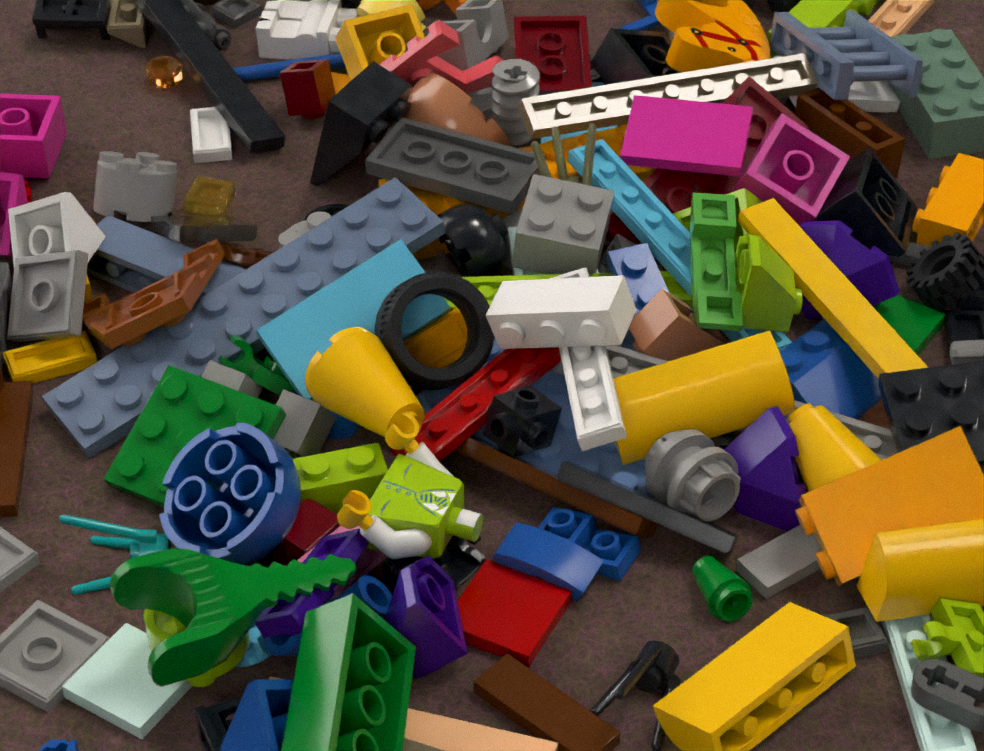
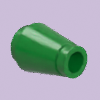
[692,556,753,622]

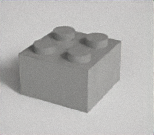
[512,174,614,274]

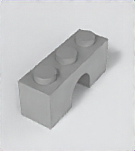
[428,0,509,71]
[201,360,336,459]

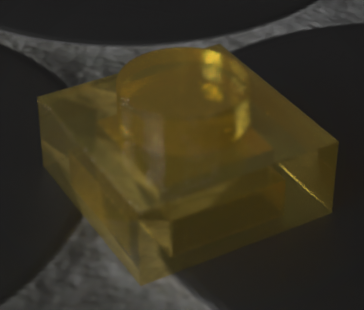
[183,176,236,218]

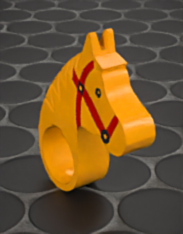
[655,0,770,73]

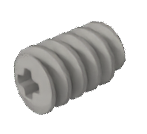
[492,59,539,146]

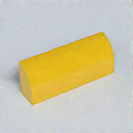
[613,330,795,465]
[857,519,984,622]
[653,602,856,751]

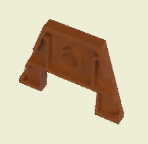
[82,239,225,349]

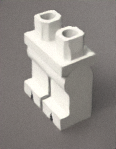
[255,0,358,60]

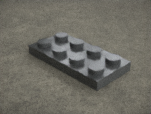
[365,117,546,214]

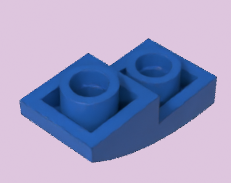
[538,507,641,581]
[492,522,604,602]

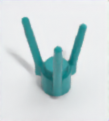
[59,514,171,595]

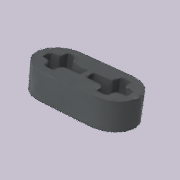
[910,659,984,732]

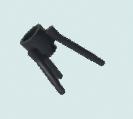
[590,640,681,751]

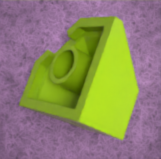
[735,235,802,332]

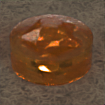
[145,56,183,88]

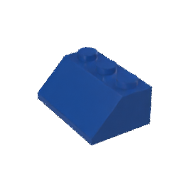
[780,319,882,420]

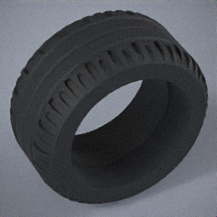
[374,271,495,390]

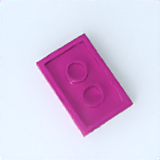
[620,95,753,177]

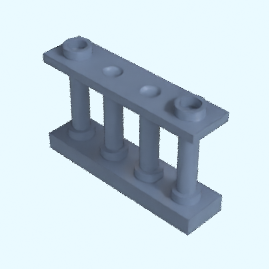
[769,10,923,100]

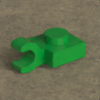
[218,335,294,396]

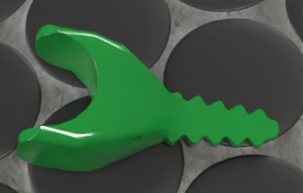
[110,548,356,687]

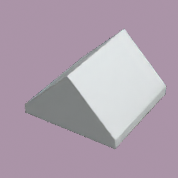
[8,192,106,265]

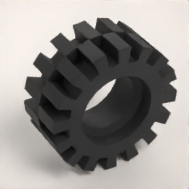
[906,233,984,311]

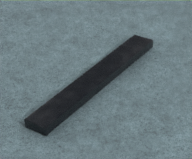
[134,0,286,153]

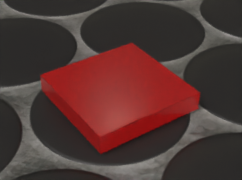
[457,559,572,667]

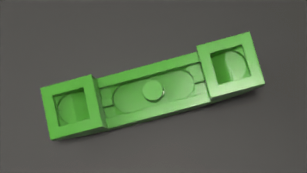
[690,192,743,331]

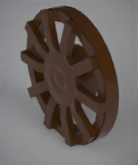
[207,240,274,267]

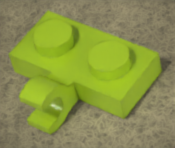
[910,598,984,678]

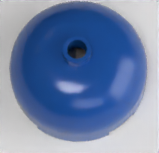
[159,422,301,565]

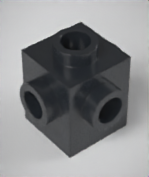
[483,386,562,457]

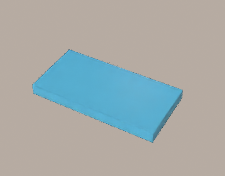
[256,239,451,400]

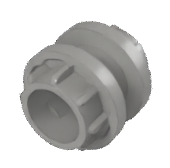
[644,429,741,521]

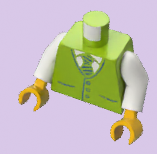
[337,413,483,559]

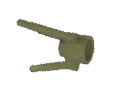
[531,123,596,186]

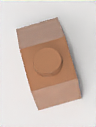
[629,289,729,361]

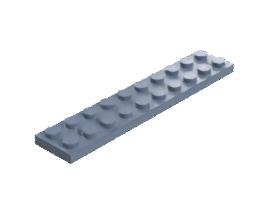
[42,177,446,458]

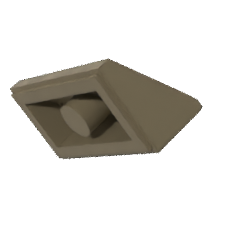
[107,0,151,48]

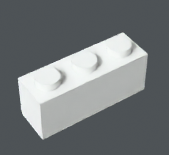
[486,275,636,349]

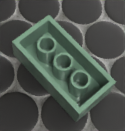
[887,29,984,159]

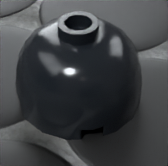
[437,204,508,277]

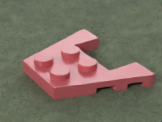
[379,20,504,94]

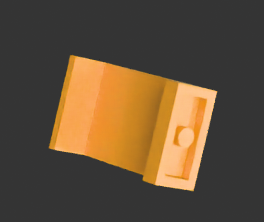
[795,426,984,586]

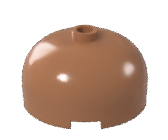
[405,72,512,147]

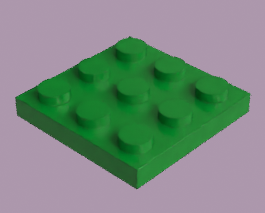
[103,365,286,508]

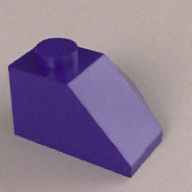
[795,220,900,319]
[724,406,807,532]
[385,555,468,678]

